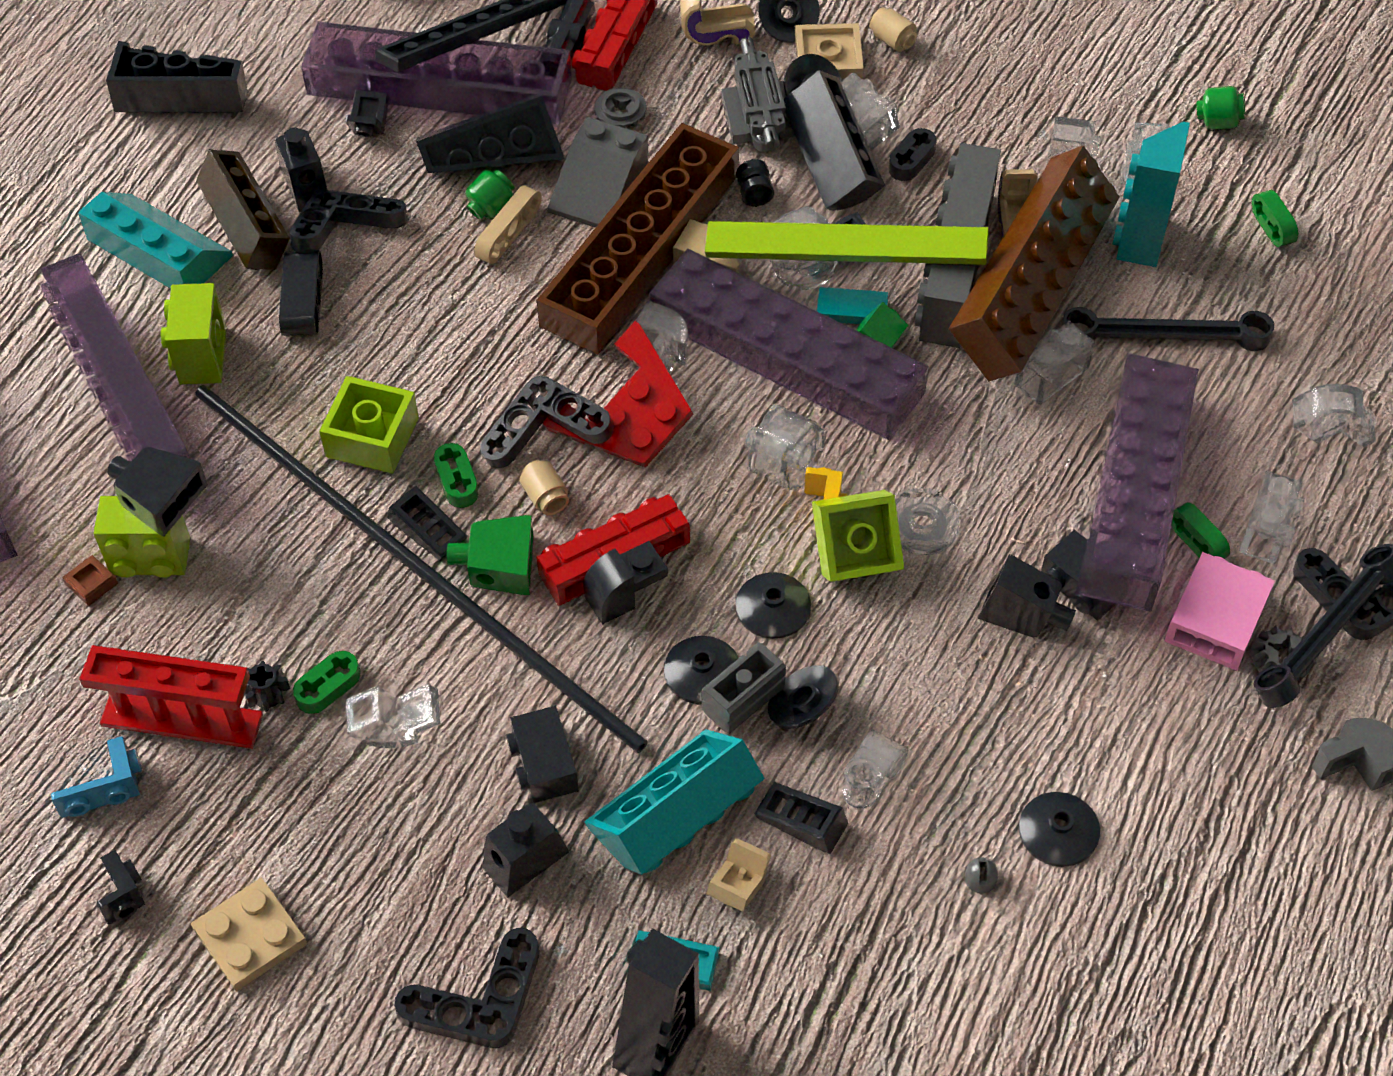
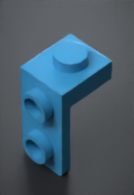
[51,736,142,818]

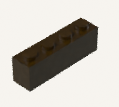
[196,149,290,270]

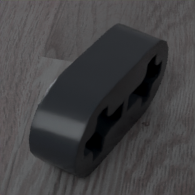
[889,128,936,181]

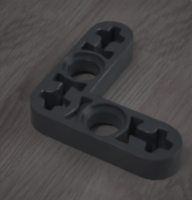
[290,190,407,254]
[480,376,615,468]
[1293,548,1393,640]
[394,928,539,1048]

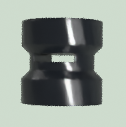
[736,159,775,207]

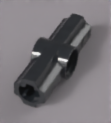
[537,0,595,80]

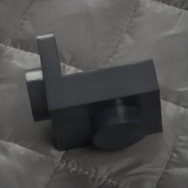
[345,89,390,137]
[96,849,145,924]

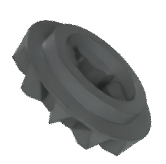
[594,88,646,128]
[1251,626,1314,681]

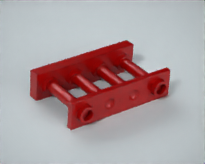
[79,645,263,749]

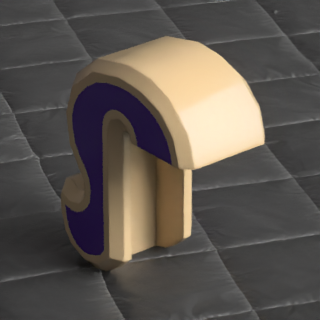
[680,0,755,46]
[998,169,1038,241]

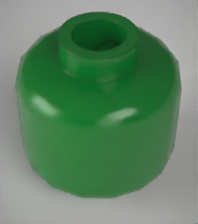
[1197,86,1245,131]
[465,170,515,220]

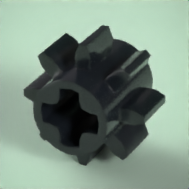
[244,660,290,712]

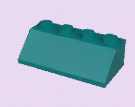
[1112,122,1190,267]
[78,191,233,289]
[584,729,765,875]

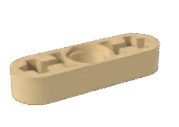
[474,185,542,264]

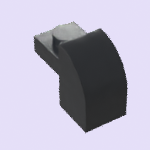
[583,541,668,625]

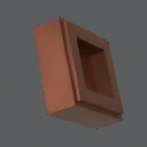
[62,555,118,606]

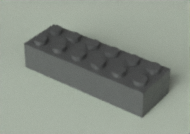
[914,143,1001,348]

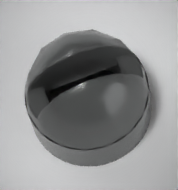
[965,857,998,894]

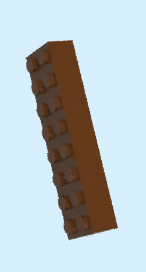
[536,123,739,354]
[949,145,1120,382]

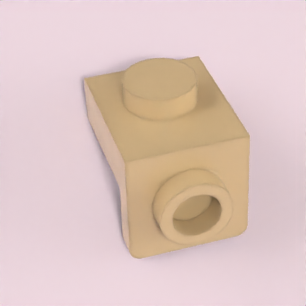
[706,838,771,912]

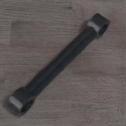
[1060,307,1275,351]
[1254,544,1393,708]

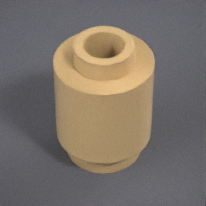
[869,7,917,52]
[519,460,569,516]

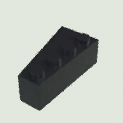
[106,41,248,113]
[416,92,565,173]
[612,928,700,1076]

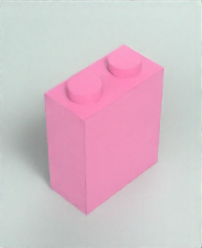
[1164,552,1275,671]

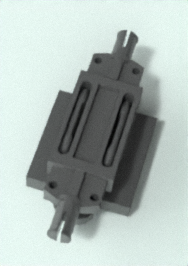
[721,37,796,152]

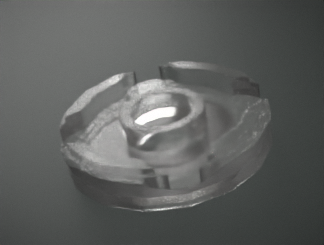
[895,487,961,556]

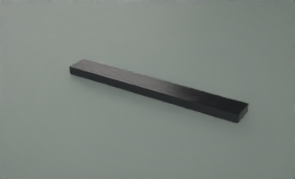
[375,0,567,72]

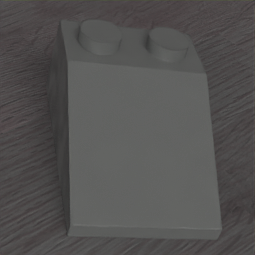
[547,117,649,228]

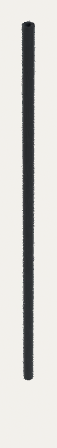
[195,385,648,753]

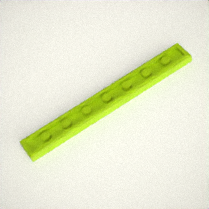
[705,221,989,265]

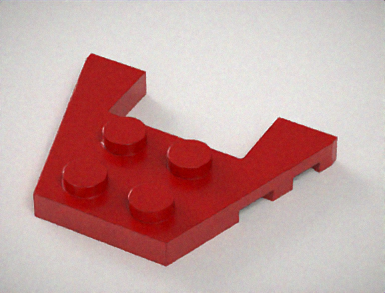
[542,320,694,468]

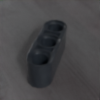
[279,250,323,336]

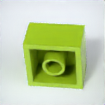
[161,283,227,385]
[319,375,419,474]
[812,490,904,582]
[93,496,191,578]

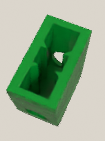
[447,515,534,595]

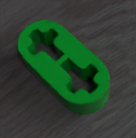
[1252,190,1299,247]
[434,443,479,508]
[1169,502,1230,559]
[293,651,361,714]

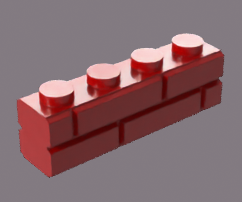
[572,0,657,91]
[536,494,691,606]

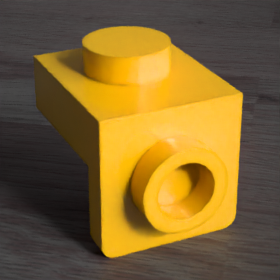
[804,467,848,500]

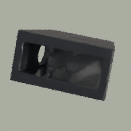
[275,128,328,213]
[107,446,208,537]
[978,554,1076,638]
[483,803,569,898]

